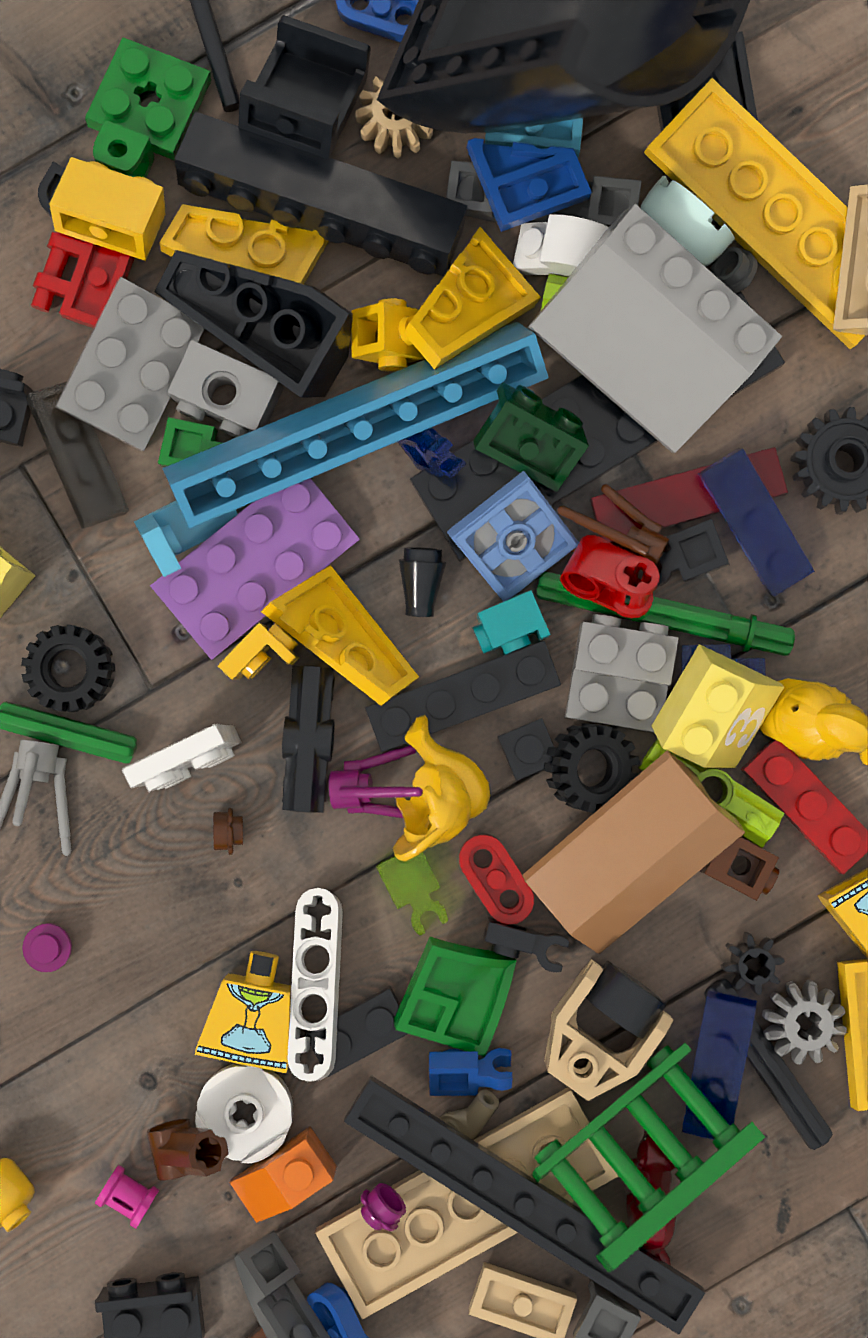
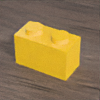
[49,157,166,261]

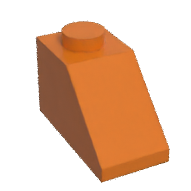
[229,1126,337,1223]

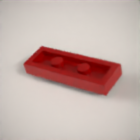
[741,739,868,875]

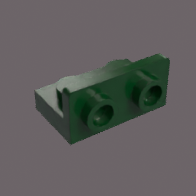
[473,382,589,492]

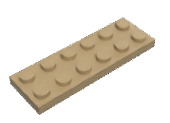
[315,1087,618,1320]

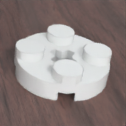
[195,1063,293,1163]

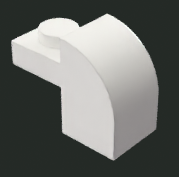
[513,214,609,277]

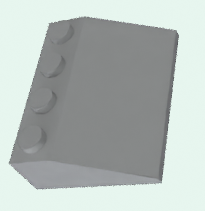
[528,204,782,453]

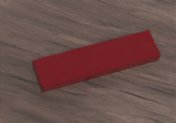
[590,447,788,543]

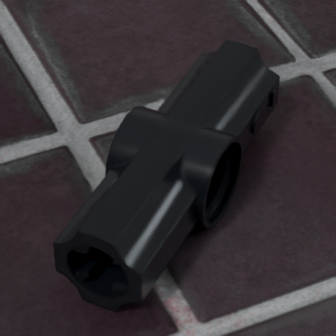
[282,665,335,813]

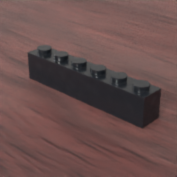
[175,111,468,277]

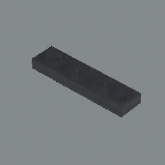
[365,640,561,752]

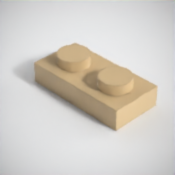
[469,1262,577,1338]

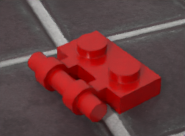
[31,232,135,328]

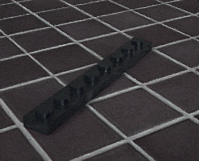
[344,1075,705,1335]

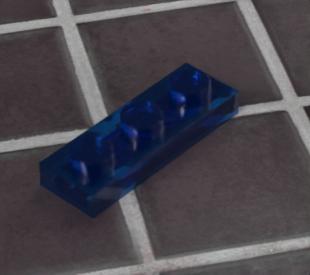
[698,448,815,597]
[682,990,757,1140]

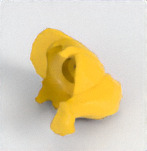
[759,678,868,765]
[393,715,490,862]

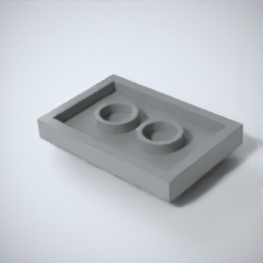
[55,277,204,451]

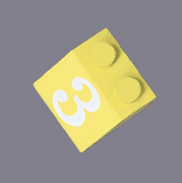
[652,644,784,768]

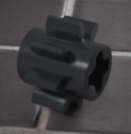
[721,932,785,995]

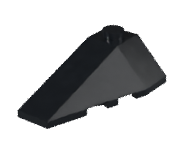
[154,250,353,398]

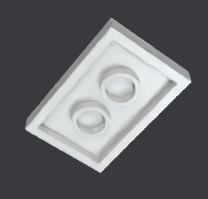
[122,724,242,792]

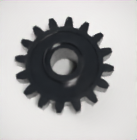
[790,407,868,515]

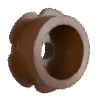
[213,808,243,855]

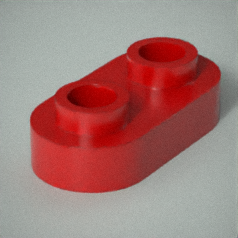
[459,834,534,925]

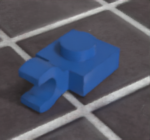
[429,1048,512,1096]

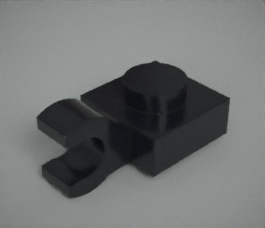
[483,917,569,973]

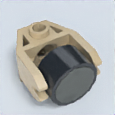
[544,959,674,1101]

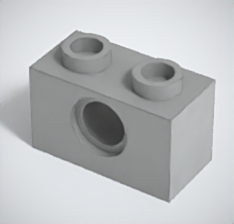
[167,340,284,438]

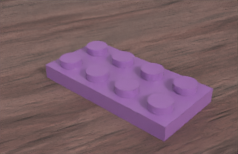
[150,478,360,660]

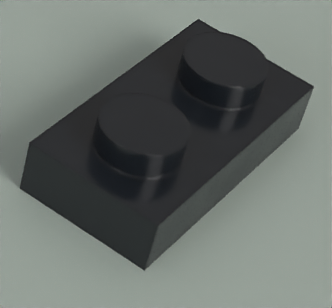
[305,986,408,1077]

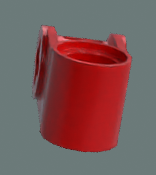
[560,535,660,618]

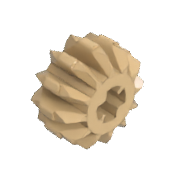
[356,76,433,158]

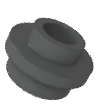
[710,247,758,293]

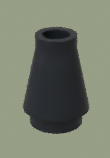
[399,547,446,617]

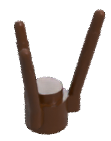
[557,484,669,572]

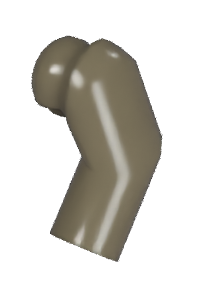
[439,1090,499,1139]

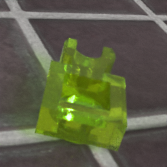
[376,852,448,936]

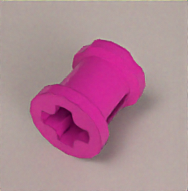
[95,1164,160,1229]

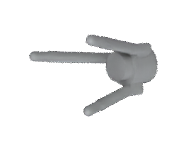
[0,740,71,856]

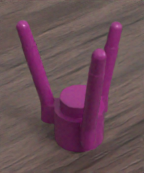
[329,745,423,818]

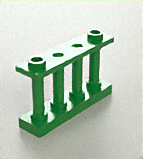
[531,1043,765,1273]

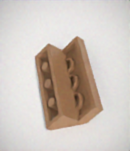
[522,751,745,954]

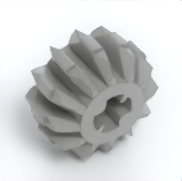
[762,980,847,1065]

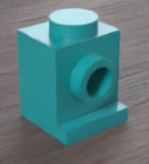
[472,590,551,655]

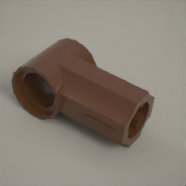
[147,1118,229,1181]

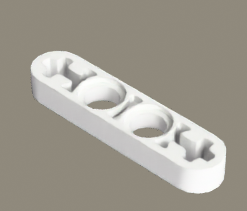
[288,888,343,1081]

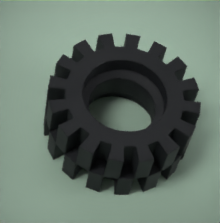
[21,625,115,712]
[545,724,640,813]

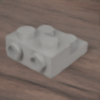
[565,614,679,733]

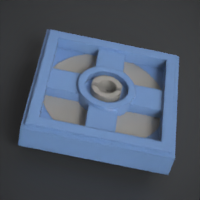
[447,471,579,602]

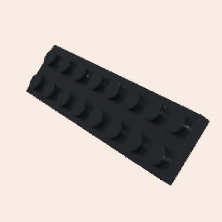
[410,291,785,562]

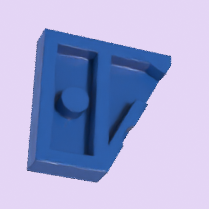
[466,138,592,232]

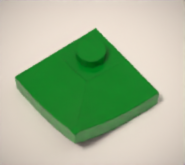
[394,937,517,1057]

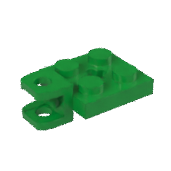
[85,37,212,178]

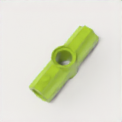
[638,738,785,848]

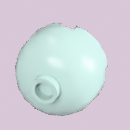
[641,176,735,267]

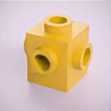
[351,298,425,372]

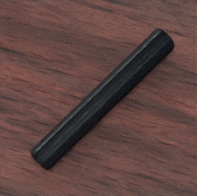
[704,978,832,1150]

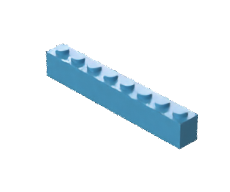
[162,322,549,529]

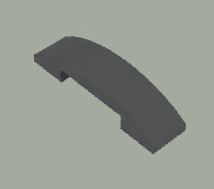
[446,160,642,227]
[234,1230,330,1338]

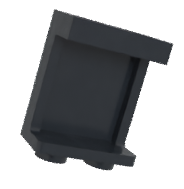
[238,15,371,160]

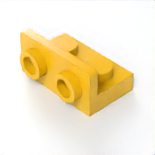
[218,623,299,680]

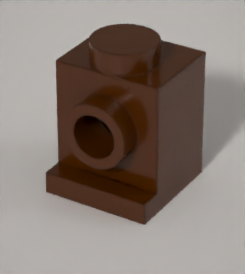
[700,837,780,901]

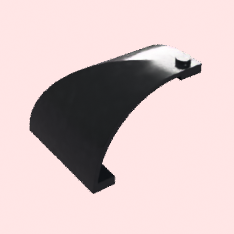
[376,0,750,133]

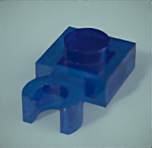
[398,427,466,478]

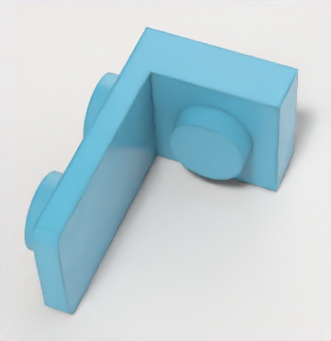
[134,501,238,577]

